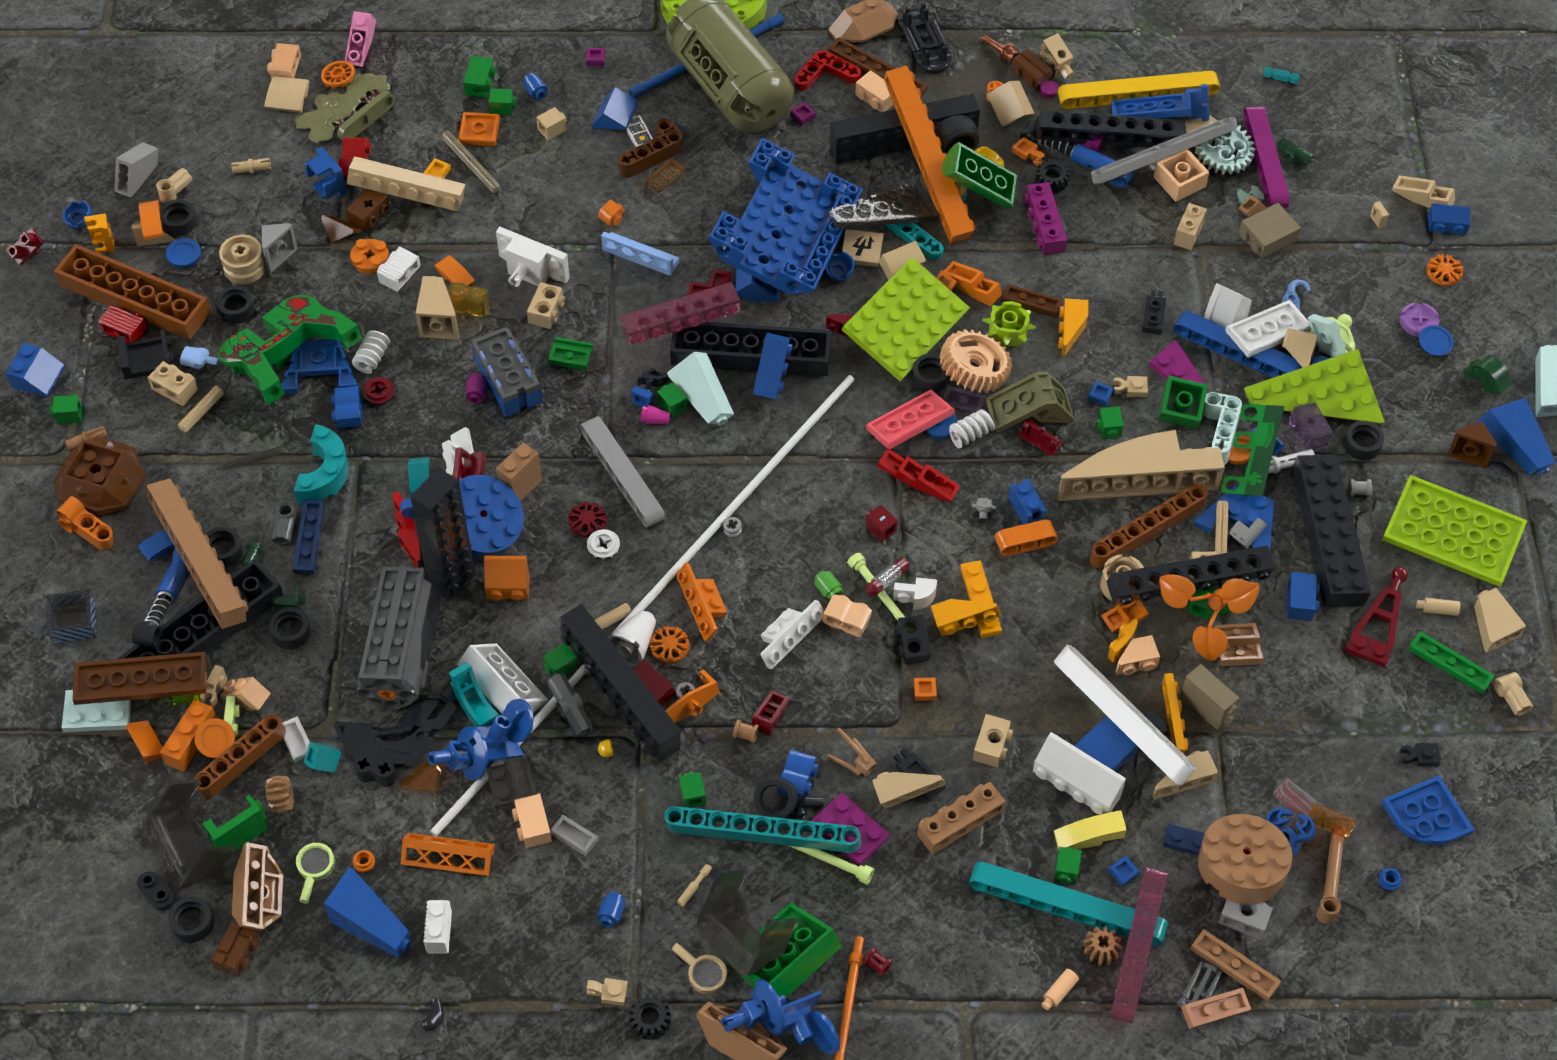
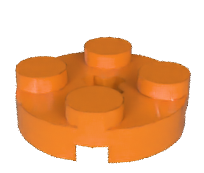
[350,239,389,274]

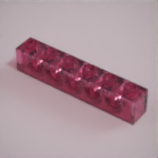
[620,282,740,345]

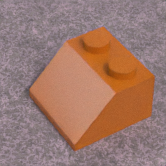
[484,556,530,601]

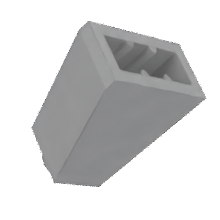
[115,142,158,198]

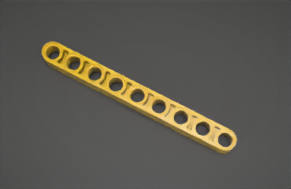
[1058,71,1221,109]

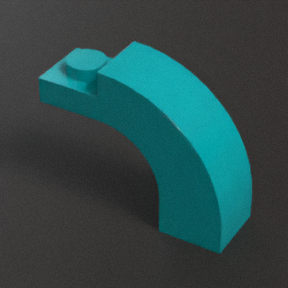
[449,662,499,727]

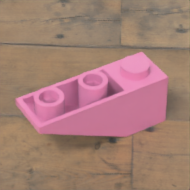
[345,11,376,67]

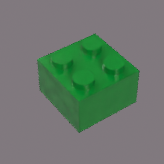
[1157,376,1208,429]

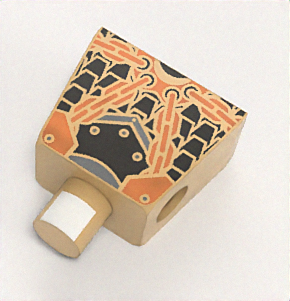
[1038,33,1074,80]

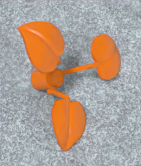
[1159,574,1259,661]

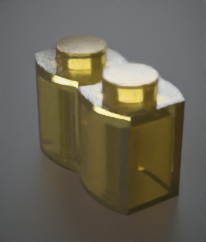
[448,283,490,316]

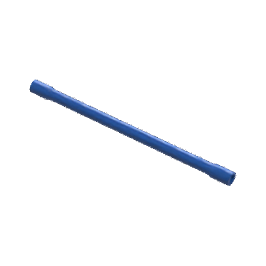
[628,13,785,99]

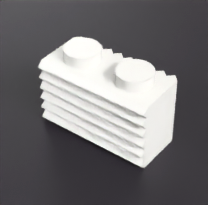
[377,247,421,292]
[423,900,452,954]

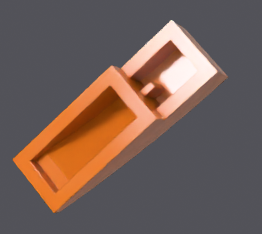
[944,261,1002,306]

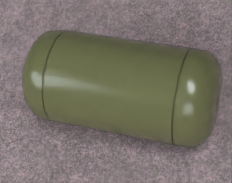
[666,0,794,134]

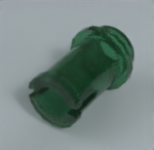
[241,542,262,567]

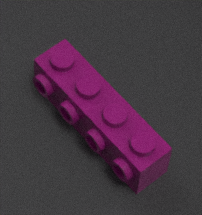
[1023,182,1067,255]

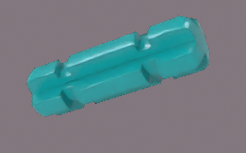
[1263,67,1300,84]

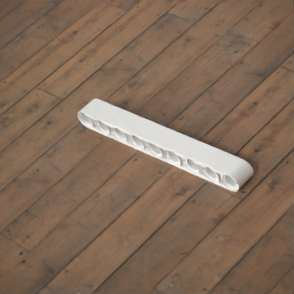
[1054,644,1196,786]

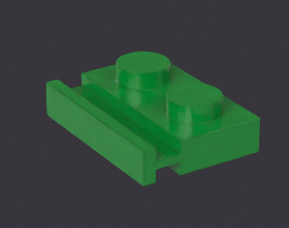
[548,337,594,371]

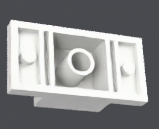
[496,227,570,287]

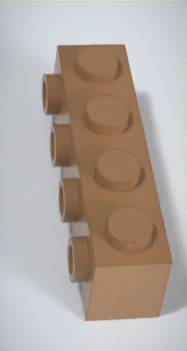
[917,782,1006,855]

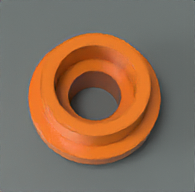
[353,850,375,872]

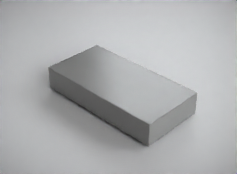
[550,814,599,857]

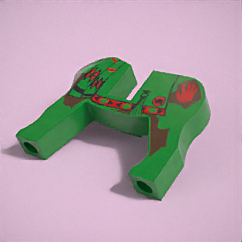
[218,295,362,405]

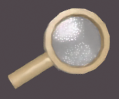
[672,943,727,995]

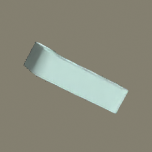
[1203,392,1242,465]

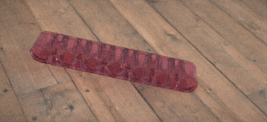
[1110,866,1168,1024]

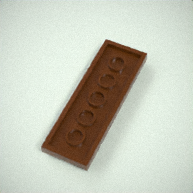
[72,652,207,705]

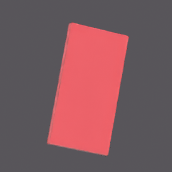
[866,390,955,449]

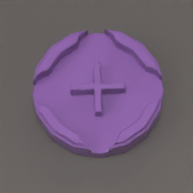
[1399,303,1439,337]

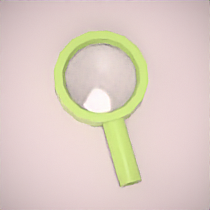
[296,843,335,904]

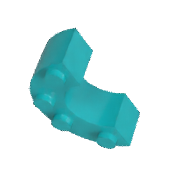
[294,424,349,505]

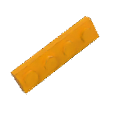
[960,560,1002,638]
[1162,673,1188,754]

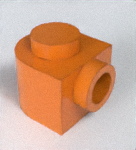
[598,200,625,227]

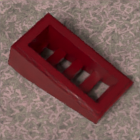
[751,690,790,736]

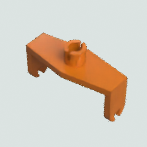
[665,669,720,723]

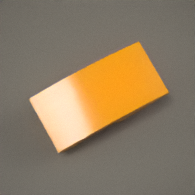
[1108,618,1138,663]

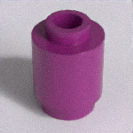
[466,373,487,404]

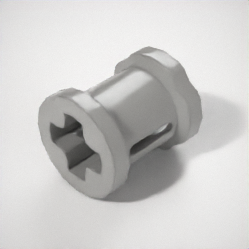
[1348,479,1372,497]

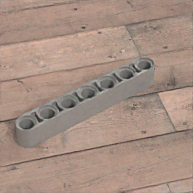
[580,416,665,528]

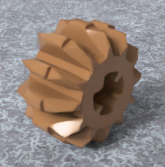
[265,776,294,813]
[1083,926,1122,966]

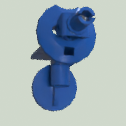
[428,699,534,781]
[721,979,840,1055]

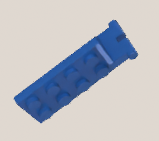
[1111,84,1210,121]

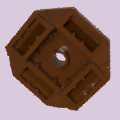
[53,436,146,516]

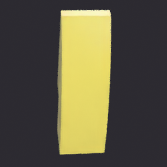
[1054,810,1127,850]

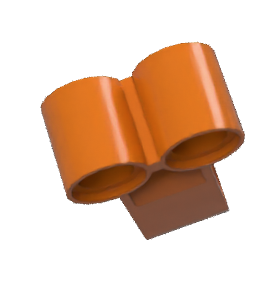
[56,496,114,550]

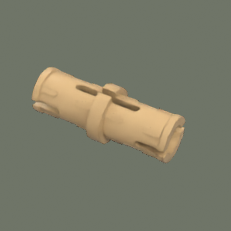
[231,158,271,175]

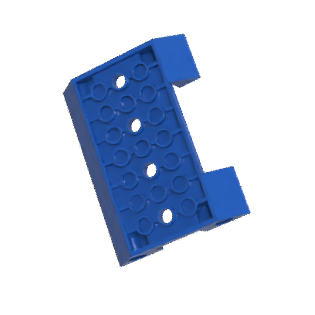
[708,138,863,295]

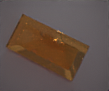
[399,759,442,792]
[1308,802,1357,839]

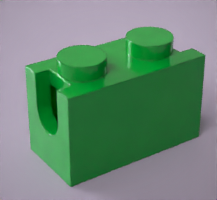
[463,56,497,98]

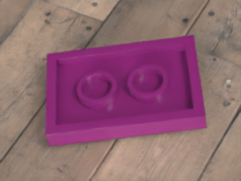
[812,793,890,867]

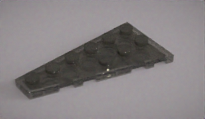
[829,179,940,228]

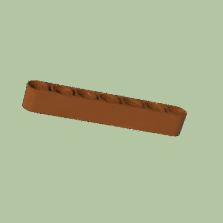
[1090,484,1208,568]

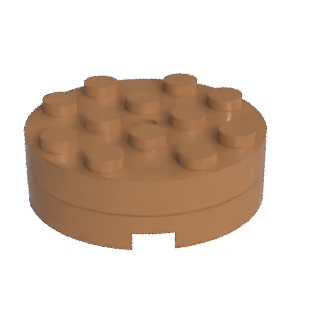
[1198,814,1292,904]

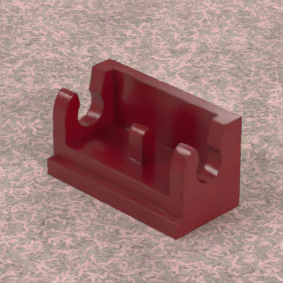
[633,659,676,706]

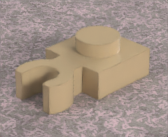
[1113,376,1148,397]

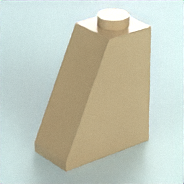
[1474,588,1526,653]

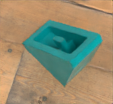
[407,458,431,495]

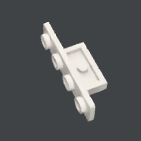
[442,427,474,480]
[761,600,824,669]

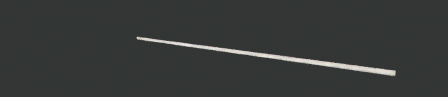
[430,375,854,836]

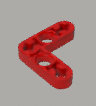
[794,50,861,91]

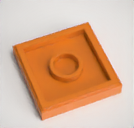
[458,112,500,146]

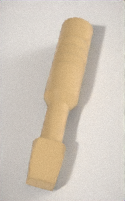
[677,864,712,907]

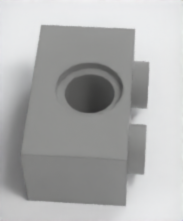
[1218,900,1273,940]

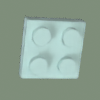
[1308,314,1346,357]

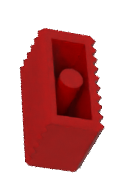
[98,305,147,342]

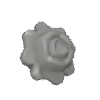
[972,498,996,519]

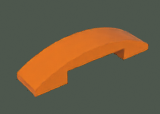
[139,200,163,240]

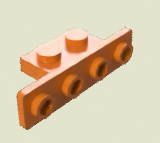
[676,563,728,641]

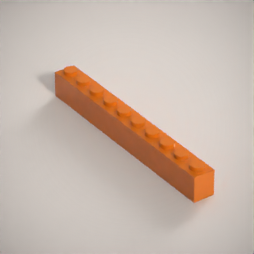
[884,66,975,244]

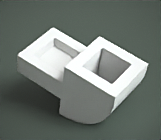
[893,578,937,610]

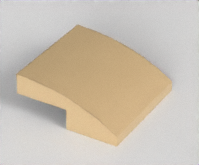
[264,76,310,113]

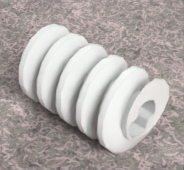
[352,331,391,374]
[949,410,995,448]

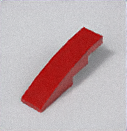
[876,448,960,502]
[391,491,423,568]

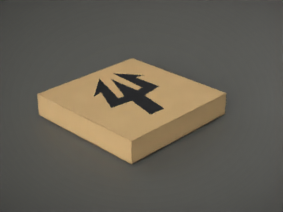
[842,229,883,267]

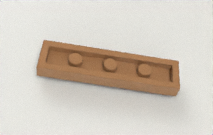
[1190,929,1281,1001]

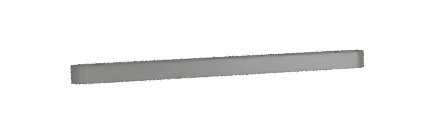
[1091,117,1237,183]

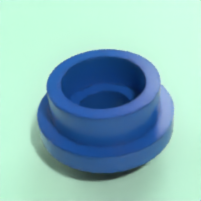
[1379,868,1402,891]

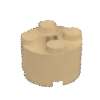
[1100,555,1144,605]

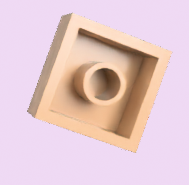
[1154,149,1209,202]

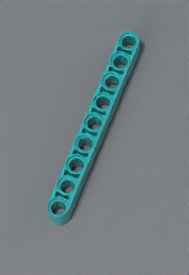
[664,806,861,853]
[969,862,1168,946]

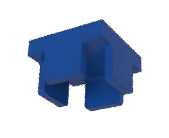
[304,147,347,199]

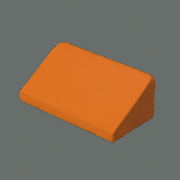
[126,720,163,764]

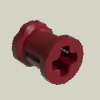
[863,947,893,977]

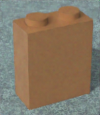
[496,442,542,501]

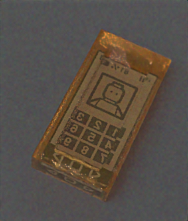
[646,158,685,193]

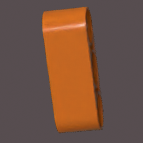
[995,520,1058,556]

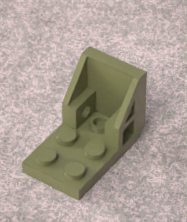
[985,371,1075,433]

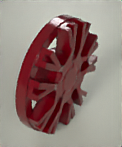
[568,501,607,537]

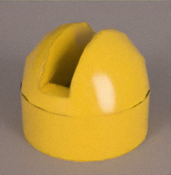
[597,739,615,757]

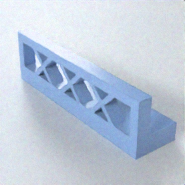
[601,232,679,276]

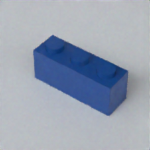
[753,333,792,399]

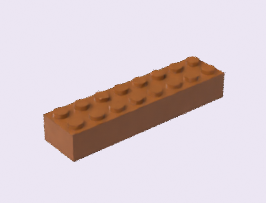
[54,244,211,340]

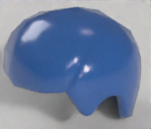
[63,200,92,229]
[825,251,855,282]

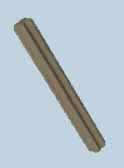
[442,130,500,193]

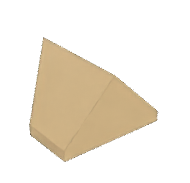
[131,221,175,246]
[1282,328,1318,368]

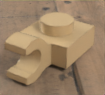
[200,665,227,706]
[586,978,628,1006]

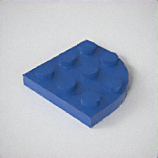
[1381,775,1474,845]

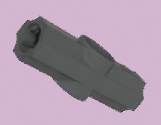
[547,673,593,737]

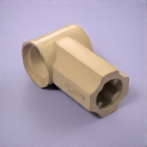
[156,168,192,204]
[1493,672,1533,716]

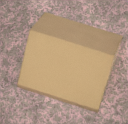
[987,81,1035,128]

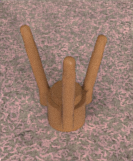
[827,728,877,776]

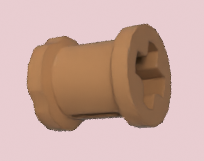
[733,720,759,744]

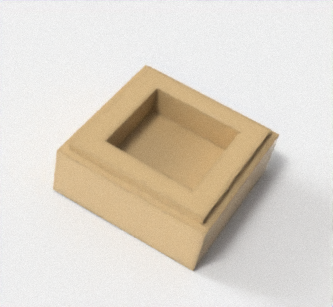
[1370,201,1389,229]

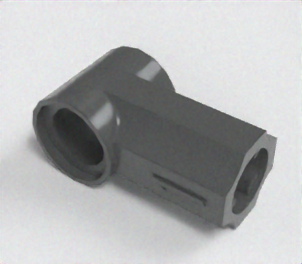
[272,501,297,545]

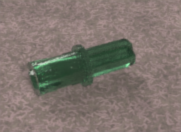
[1277,138,1314,165]

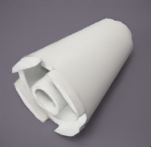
[608,611,656,668]

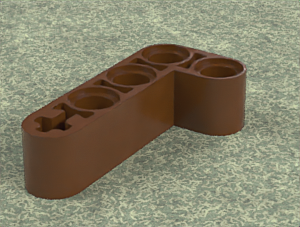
[618,118,683,178]

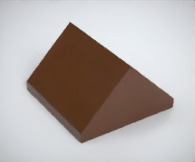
[1447,422,1497,469]

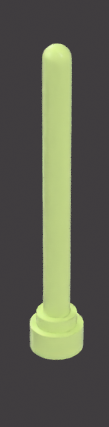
[847,553,913,633]
[779,832,874,885]

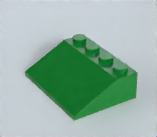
[726,902,842,998]

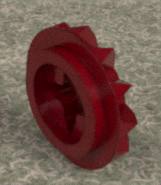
[362,377,394,405]

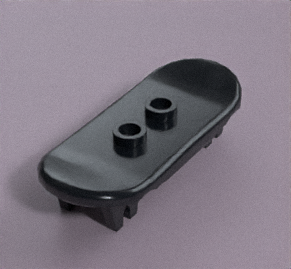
[898,3,952,73]

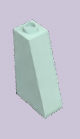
[1535,345,1557,417]
[667,352,734,425]

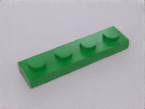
[1408,631,1495,694]

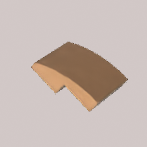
[1214,623,1263,666]

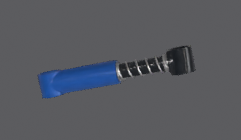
[1020,120,1136,187]
[132,548,190,647]

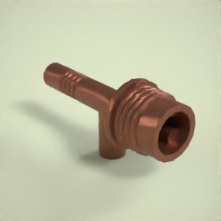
[981,35,1020,65]

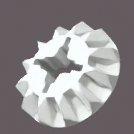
[587,530,620,560]

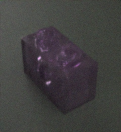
[1289,402,1333,450]

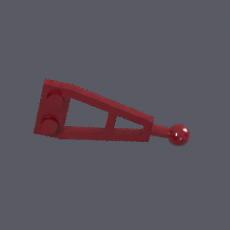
[1345,567,1408,668]

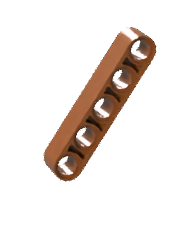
[193,714,286,799]

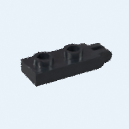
[1142,289,1166,335]
[893,748,946,801]

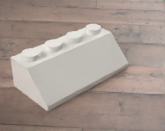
[457,643,548,715]
[1033,732,1126,814]

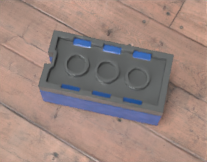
[471,327,542,417]

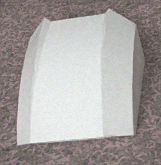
[1204,283,1252,327]

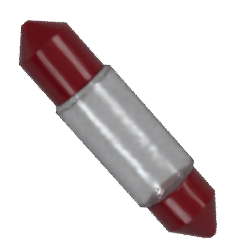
[866,558,909,596]

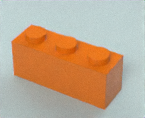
[160,700,217,772]

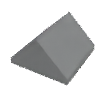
[262,223,298,273]

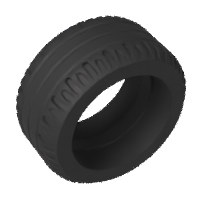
[934,115,980,155]

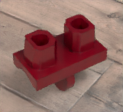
[7,227,45,265]

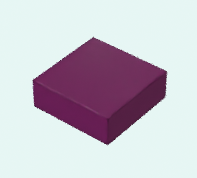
[586,48,605,66]
[790,102,816,126]

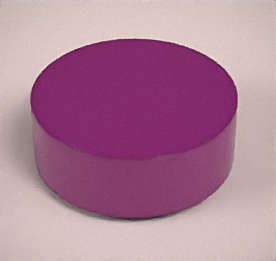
[1040,80,1059,98]

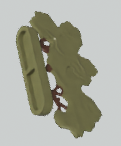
[295,73,395,143]

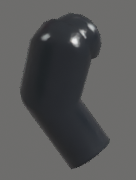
[793,796,824,819]
[421,998,444,1031]

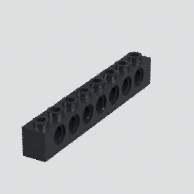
[1035,110,1187,147]
[1106,545,1276,605]

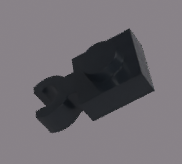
[637,368,669,389]
[1400,743,1441,766]

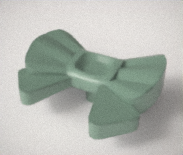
[1237,185,1264,205]

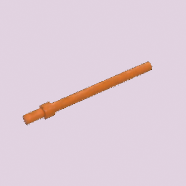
[834,936,864,1060]

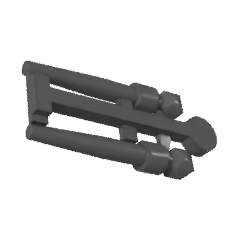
[1177,961,1222,1021]

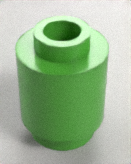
[814,571,844,600]

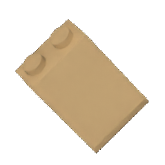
[416,276,459,340]

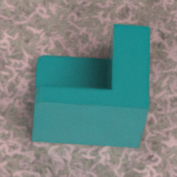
[303,742,341,773]

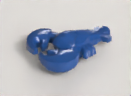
[1266,808,1316,856]

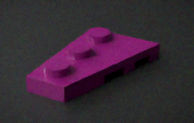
[1149,340,1206,384]

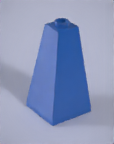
[1476,398,1556,475]
[324,867,411,958]

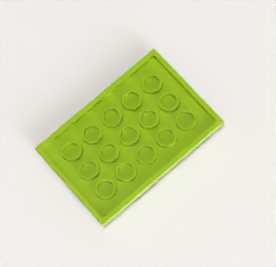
[841,257,970,382]
[1382,475,1528,587]

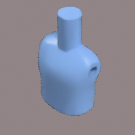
[180,346,219,369]

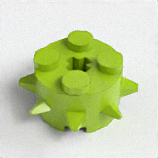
[982,301,1036,347]

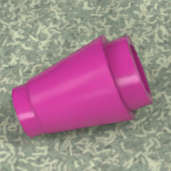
[640,405,670,424]

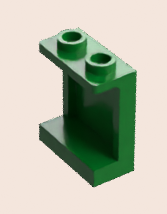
[203,795,268,859]

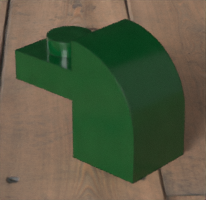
[1463,355,1513,394]

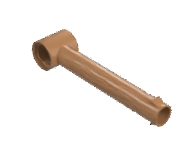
[1316,824,1347,924]

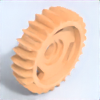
[939,329,1012,393]

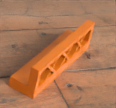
[401,833,495,876]

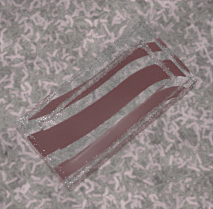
[1273,777,1322,818]

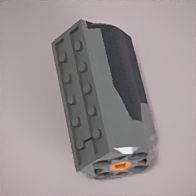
[356,567,441,710]

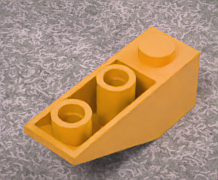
[1058,298,1088,357]
[931,599,1002,636]

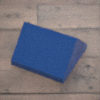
[592,87,638,130]

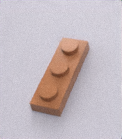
[1181,988,1251,1029]

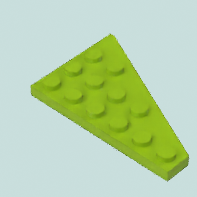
[1244,349,1385,424]

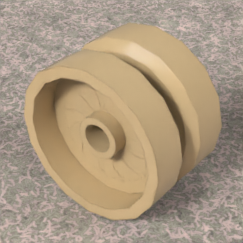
[219,234,266,285]

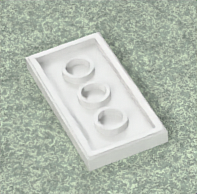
[1225,300,1312,357]

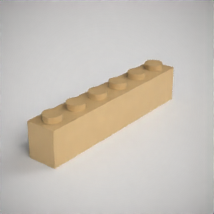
[347,157,465,211]

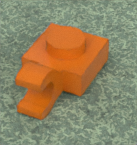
[1012,137,1045,167]

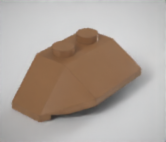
[828,0,898,43]
[232,842,283,931]
[696,1001,787,1060]

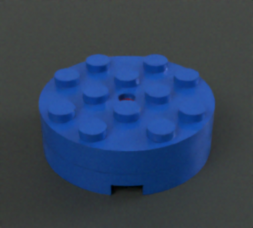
[459,475,524,561]

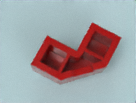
[339,137,371,178]

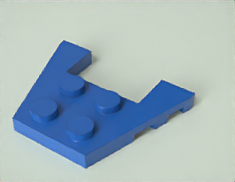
[281,339,357,394]
[1193,484,1274,550]

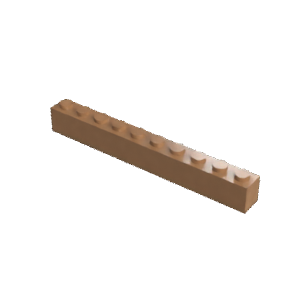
[146,478,248,629]

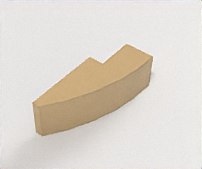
[1392,175,1455,208]

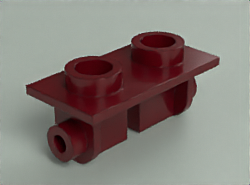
[1019,420,1063,456]

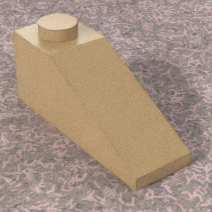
[1152,750,1218,799]
[872,772,946,809]

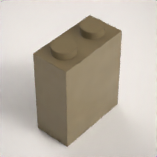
[1239,203,1301,258]
[1180,664,1239,731]

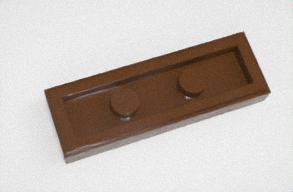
[1001,284,1063,318]

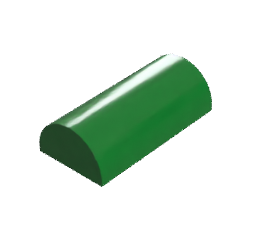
[942,142,1017,209]

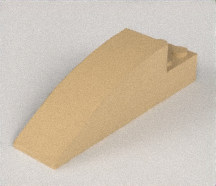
[1057,430,1225,501]

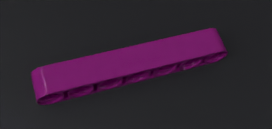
[1243,106,1290,208]

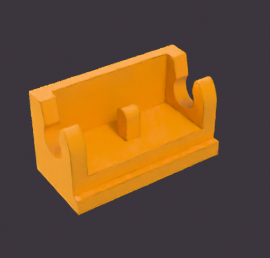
[84,213,115,253]

